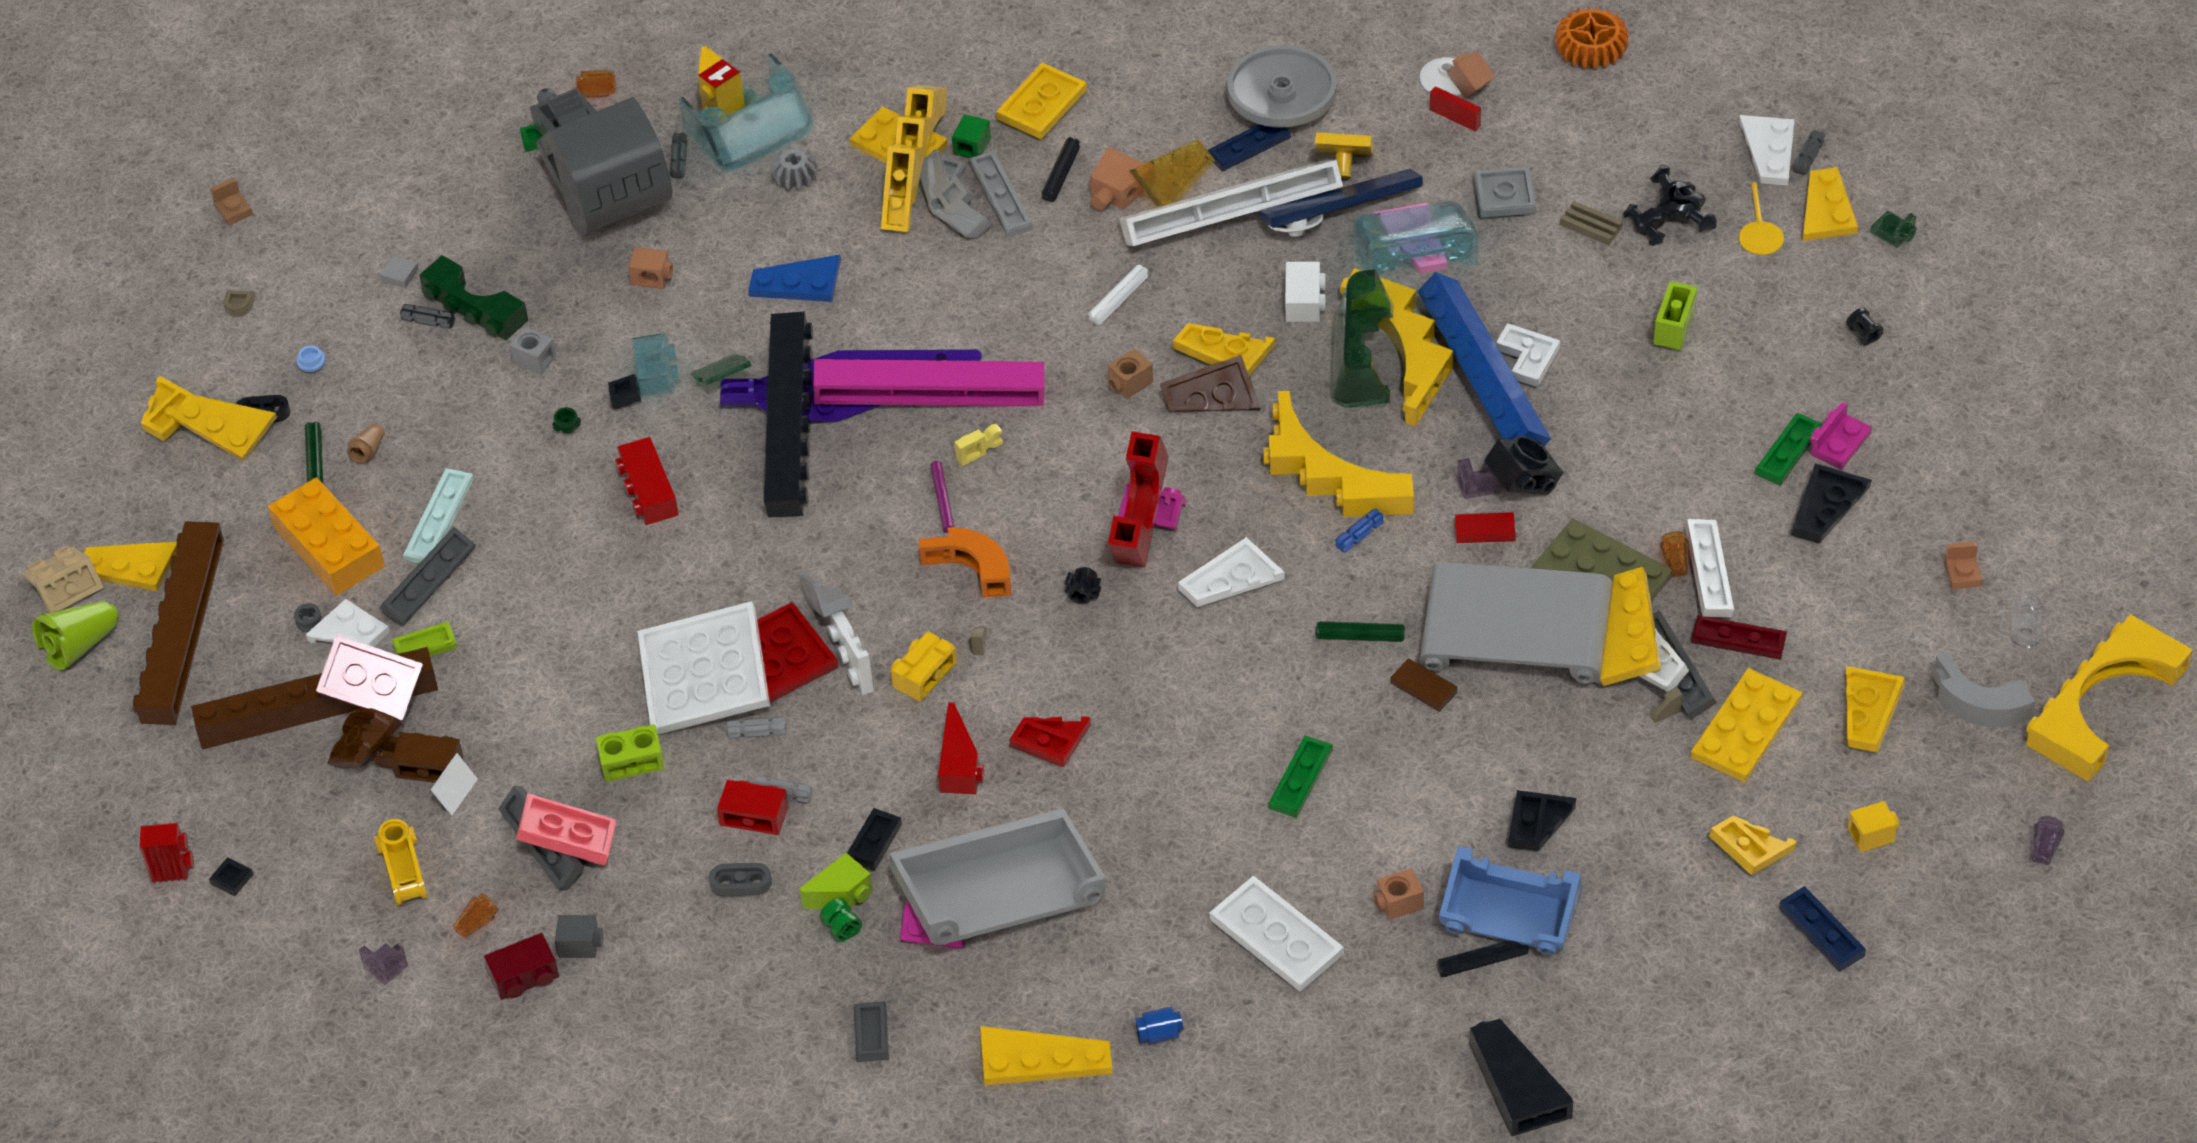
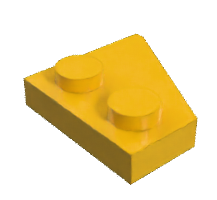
[141,376,194,441]
[1709,815,1797,875]

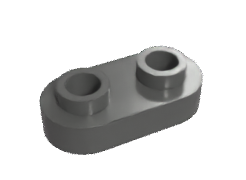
[709,863,772,896]

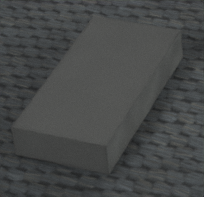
[854,1001,889,1062]

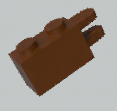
[372,732,464,783]

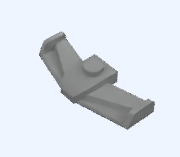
[920,149,992,238]

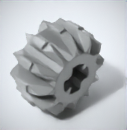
[771,145,818,192]

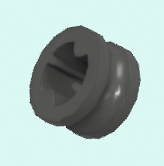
[294,603,322,632]

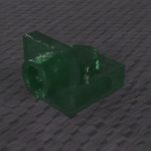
[1870,210,1917,248]

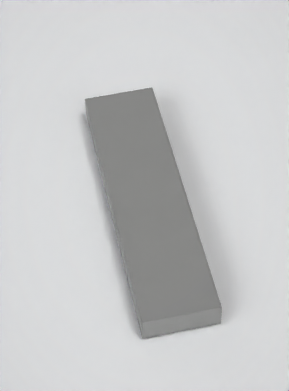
[968,151,1034,238]

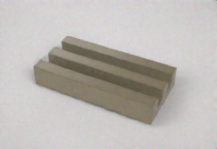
[1560,201,1623,246]

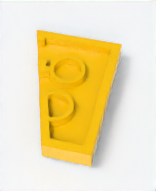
[1802,167,1858,241]
[1173,323,1276,376]
[1846,666,1905,753]

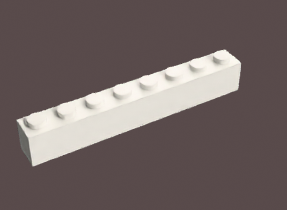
[1119,159,1343,246]

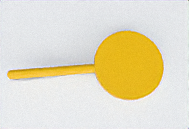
[1739,182,1784,255]

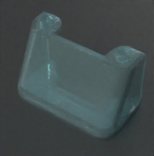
[1353,201,1478,277]

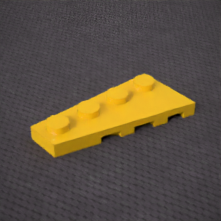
[1600,567,1661,686]
[980,1026,1113,1085]

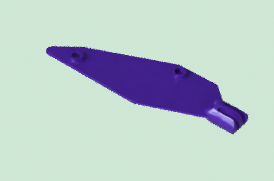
[720,349,982,422]

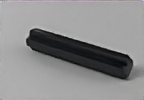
[1042,137,1080,202]
[1437,941,1529,977]

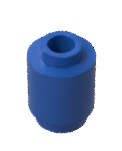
[1135,1006,1184,1045]

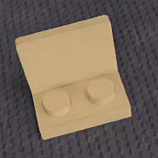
[22,546,104,613]

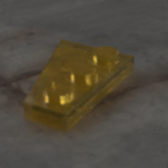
[1129,139,1215,207]

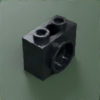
[1484,436,1564,494]

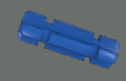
[1335,509,1384,552]

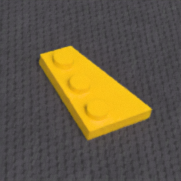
[172,394,277,461]
[83,541,177,592]

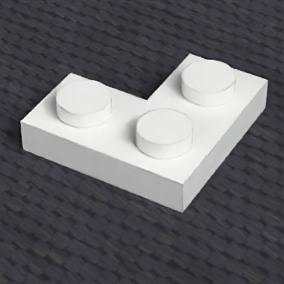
[1496,323,1560,387]

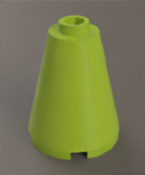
[32,601,119,671]

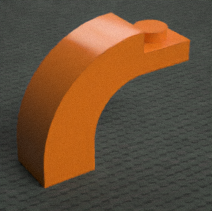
[919,527,1012,598]

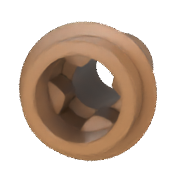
[347,423,385,463]

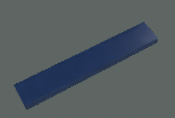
[1260,169,1423,228]

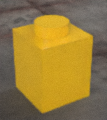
[1848,801,1899,852]

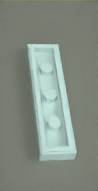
[403,468,474,563]

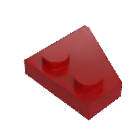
[1009,716,1091,767]

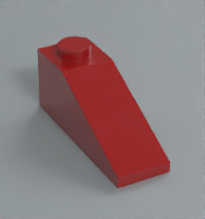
[938,702,984,795]

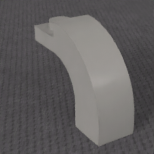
[1932,652,2036,727]

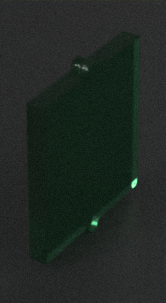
[691,353,752,385]

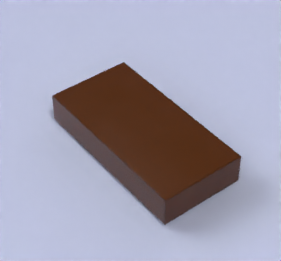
[1391,658,1457,712]

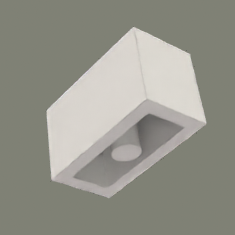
[1285,262,1325,322]

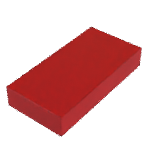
[1430,86,1481,132]
[1455,512,1516,543]

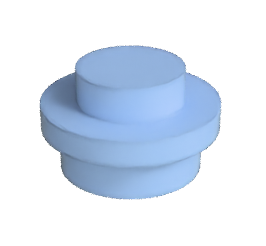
[297,346,325,372]

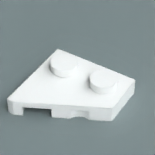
[306,599,390,647]

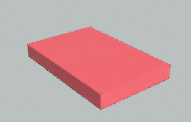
[516,794,616,866]

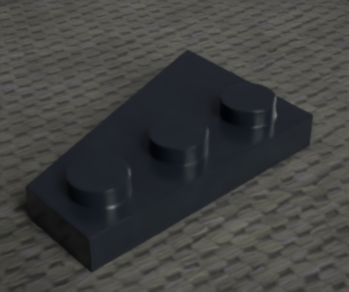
[1791,463,1872,544]

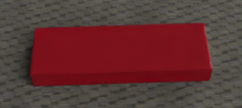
[1692,615,1787,660]

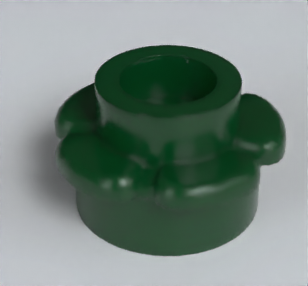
[552,407,581,434]

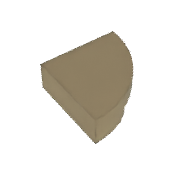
[971,626,987,655]
[1649,687,1683,723]

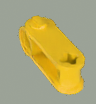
[374,819,428,906]

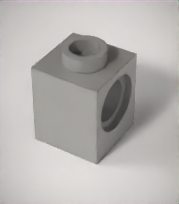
[509,327,557,375]

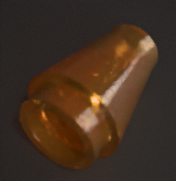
[1660,531,1689,577]
[452,893,499,939]

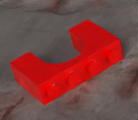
[1108,431,1169,567]

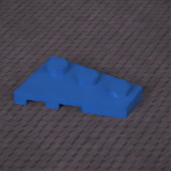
[749,254,841,302]

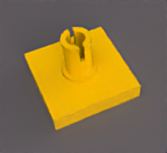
[1315,132,1374,179]

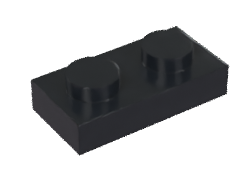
[847,808,902,871]

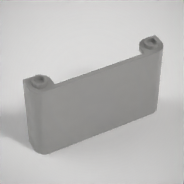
[1419,562,1613,684]
[889,808,1106,945]

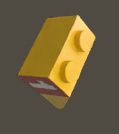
[698,45,746,127]

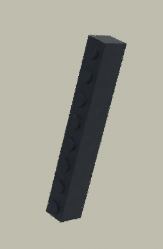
[764,311,813,518]

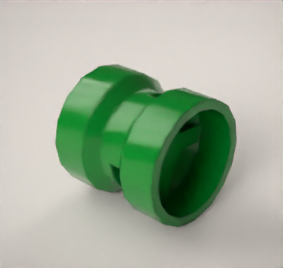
[820,898,862,942]

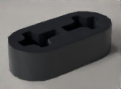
[236,395,291,423]

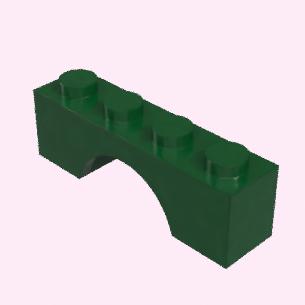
[419,255,528,340]

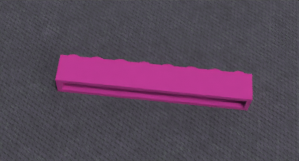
[814,359,1044,406]

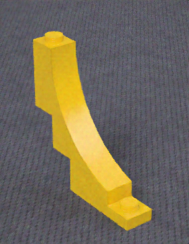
[880,85,948,232]
[1340,268,1453,427]

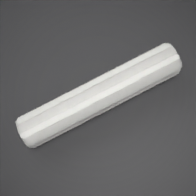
[1088,264,1148,325]

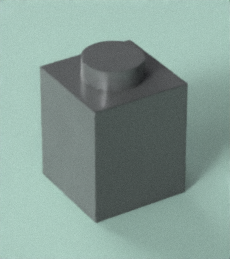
[555,915,604,958]

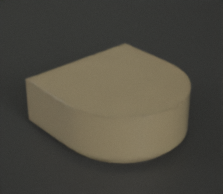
[223,290,255,317]

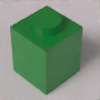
[952,114,991,158]

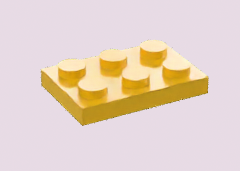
[996,62,1087,140]
[849,106,948,163]

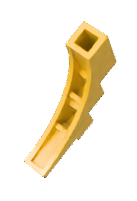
[1263,391,1414,517]

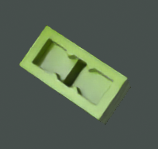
[595,724,665,782]

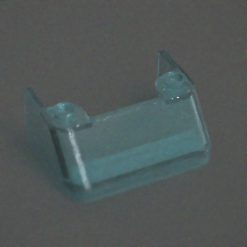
[679,53,813,172]

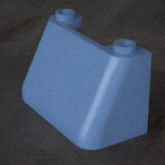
[1439,846,1582,955]

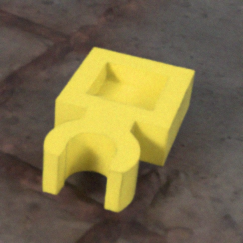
[954,424,1003,466]

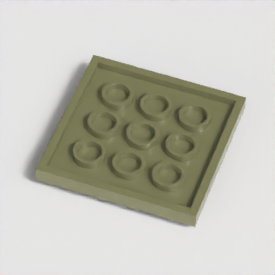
[1530,518,1673,602]

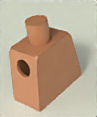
[1090,147,1153,211]

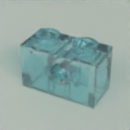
[632,333,679,397]

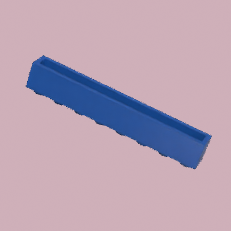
[1417,272,1551,446]

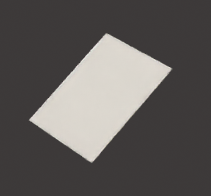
[431,753,478,816]

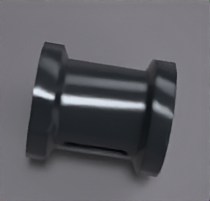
[1846,308,1884,345]

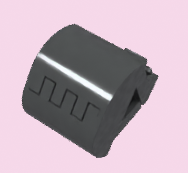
[529,88,673,236]

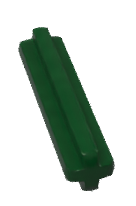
[305,421,323,483]
[1316,621,1405,642]

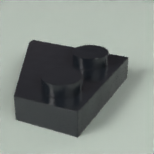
[1508,790,1576,851]

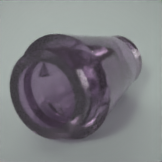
[2032,816,2065,865]

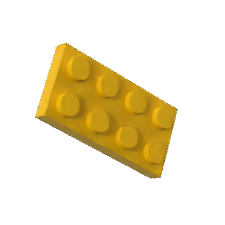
[1690,668,1803,783]

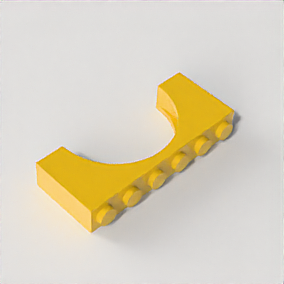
[2026,614,2193,782]

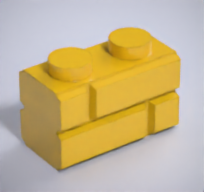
[890,631,957,702]

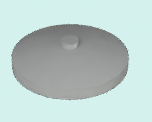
[1227,45,1337,127]

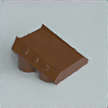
[327,708,402,768]

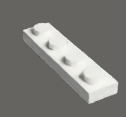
[1685,519,1734,617]

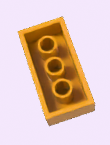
[267,477,385,596]

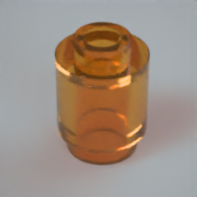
[576,69,616,98]

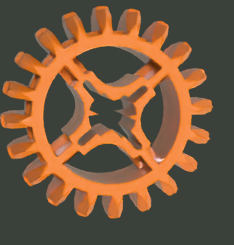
[1555,6,1629,71]

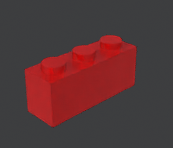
[615,436,679,525]

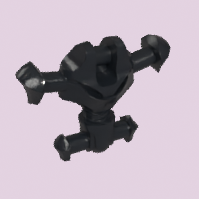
[1623,164,1717,246]

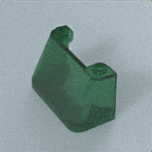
[1332,269,1394,408]

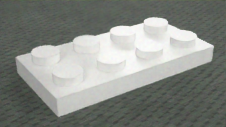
[1209,876,1344,992]

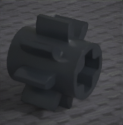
[1064,567,1102,604]

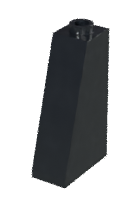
[1469,1019,1573,1137]

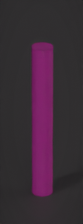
[930,461,954,533]

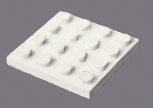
[637,601,770,735]

